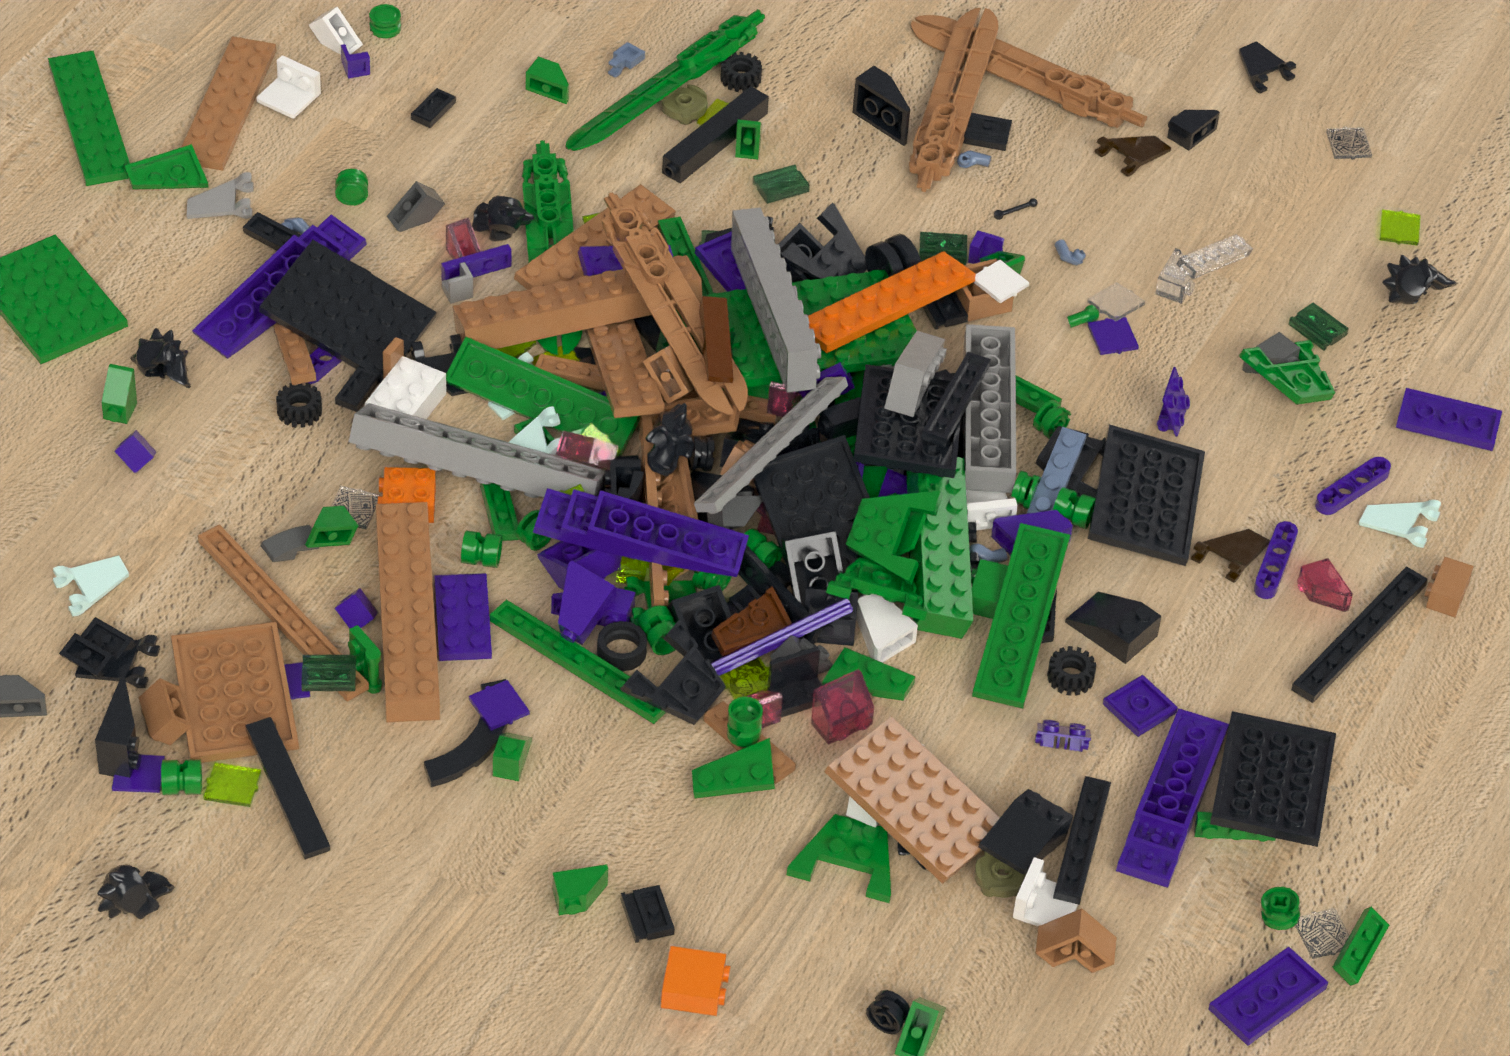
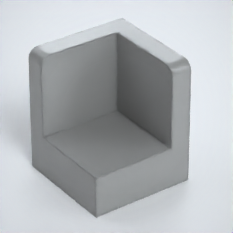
[442,262,473,304]

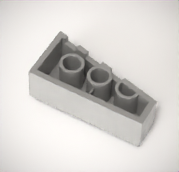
[884,331,947,417]

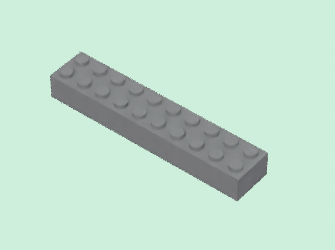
[731,207,821,392]
[349,403,605,498]

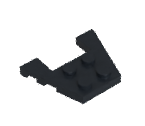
[780,202,867,279]
[1035,426,1106,498]
[620,619,726,725]

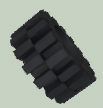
[720,52,762,93]
[276,383,322,428]
[1047,646,1096,696]

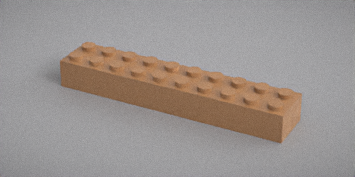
[453,255,702,349]
[376,502,440,722]

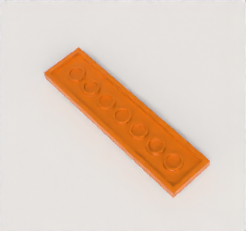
[808,251,976,353]

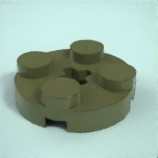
[662,84,708,125]
[974,852,1027,898]

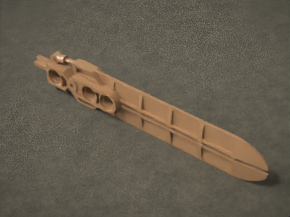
[909,8,999,192]
[911,15,1147,128]
[602,192,748,416]

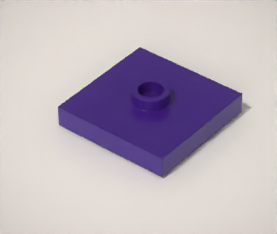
[1103,675,1178,737]

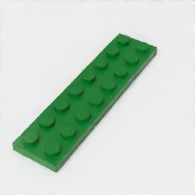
[48,50,130,186]
[446,337,640,457]
[972,523,1070,709]

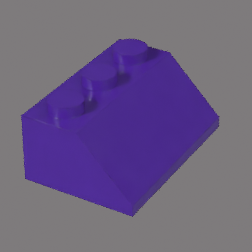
[537,541,635,590]

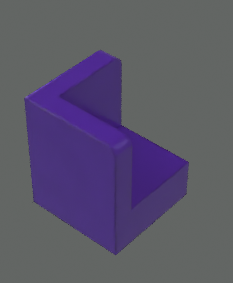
[341,44,370,79]
[968,230,1004,264]
[114,430,156,473]
[334,588,378,628]

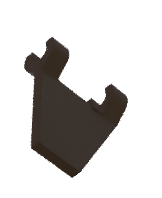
[1095,136,1171,177]
[1191,529,1270,583]

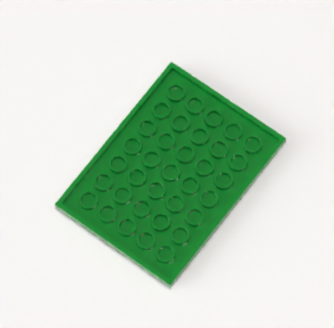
[702,270,917,387]

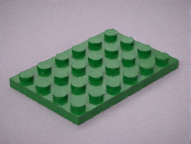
[0,234,128,364]

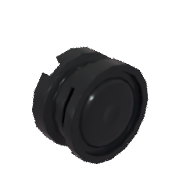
[687,436,715,471]
[866,990,910,1035]

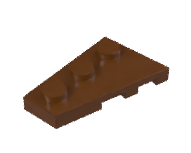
[712,586,792,656]

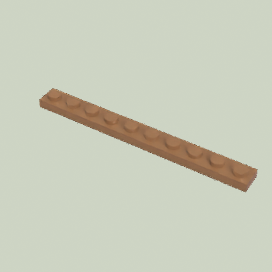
[535,354,781,425]
[639,414,669,608]
[198,524,369,702]

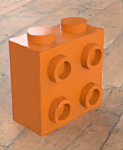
[378,467,436,523]
[661,946,731,1016]

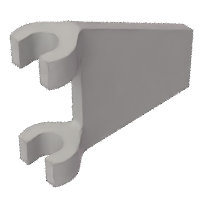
[187,172,254,219]

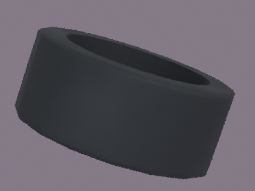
[597,621,647,672]

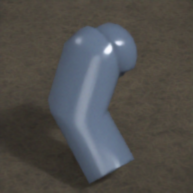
[957,150,991,168]
[281,217,310,235]
[1055,240,1086,266]
[969,544,1007,563]

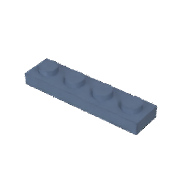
[1027,427,1086,514]

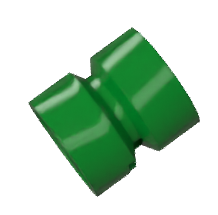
[1053,487,1096,529]
[744,528,782,568]
[461,530,503,568]
[638,605,676,655]
[727,697,763,747]
[161,759,202,795]

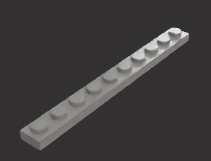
[694,377,848,514]

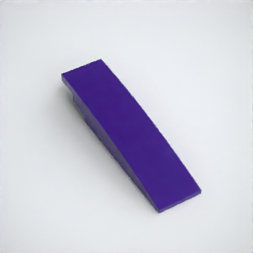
[192,214,367,359]
[533,488,749,577]
[1116,708,1229,888]

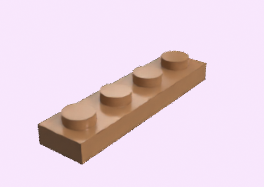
[273,324,317,385]
[703,701,796,784]

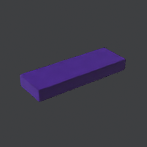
[441,244,512,281]

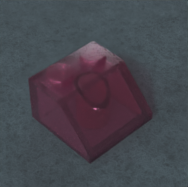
[811,669,874,745]

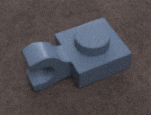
[608,42,645,78]

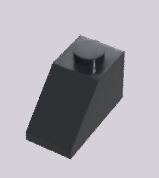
[1167,110,1220,151]

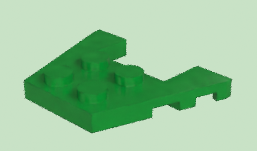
[1239,340,1335,405]
[846,491,943,585]
[826,558,928,621]
[786,814,891,903]

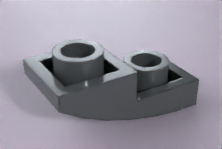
[260,525,319,562]

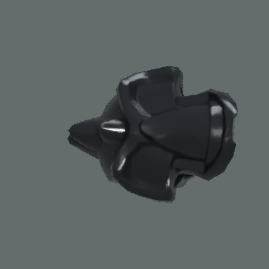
[472,195,534,241]
[1382,255,1456,304]
[130,328,191,388]
[645,403,694,476]
[97,865,175,920]

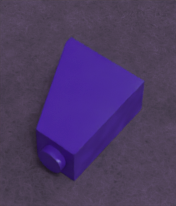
[991,510,1073,556]
[558,560,617,645]

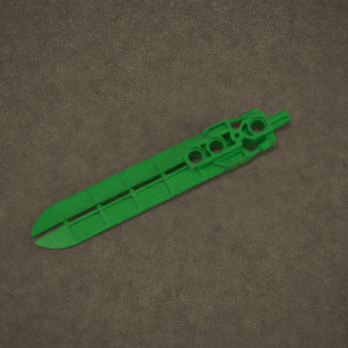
[565,9,765,151]
[522,140,582,356]

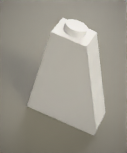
[856,594,918,663]

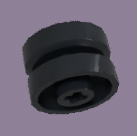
[865,233,921,277]

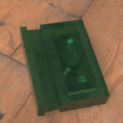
[753,165,810,204]
[919,232,967,265]
[1288,302,1349,351]
[301,655,357,691]

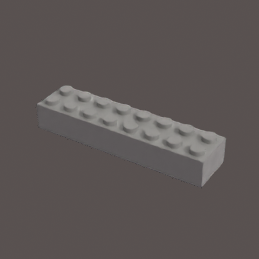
[963,324,1016,493]

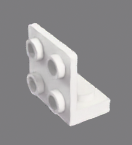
[257,55,321,118]
[966,490,1018,530]
[1013,857,1078,926]

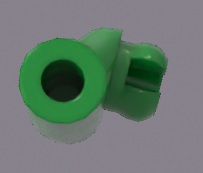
[1067,305,1099,328]

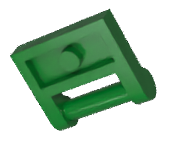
[348,625,382,694]

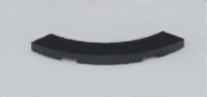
[424,679,507,787]

